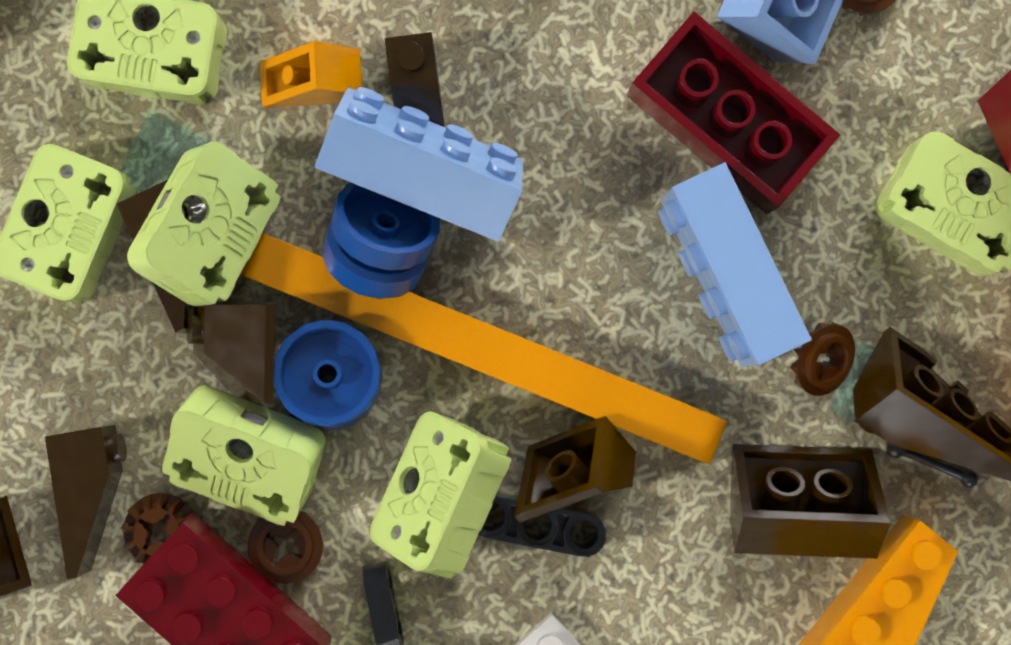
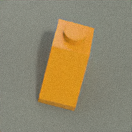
[259,41,363,108]

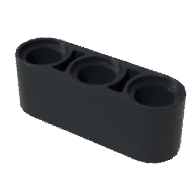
[478,492,606,557]

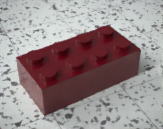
[626,11,841,215]
[115,512,332,645]

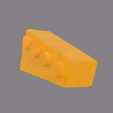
[798,515,958,645]

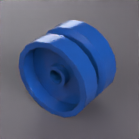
[322,182,440,299]
[274,320,383,430]

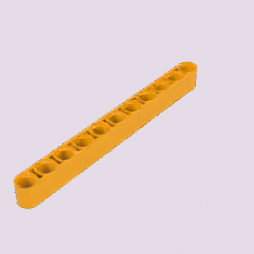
[240,233,728,465]

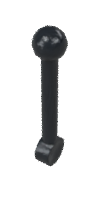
[886,442,979,488]

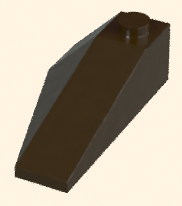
[853,327,1011,481]

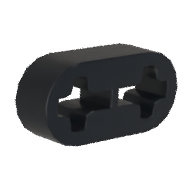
[362,561,404,645]

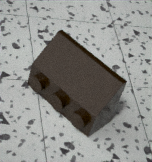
[730,444,891,559]

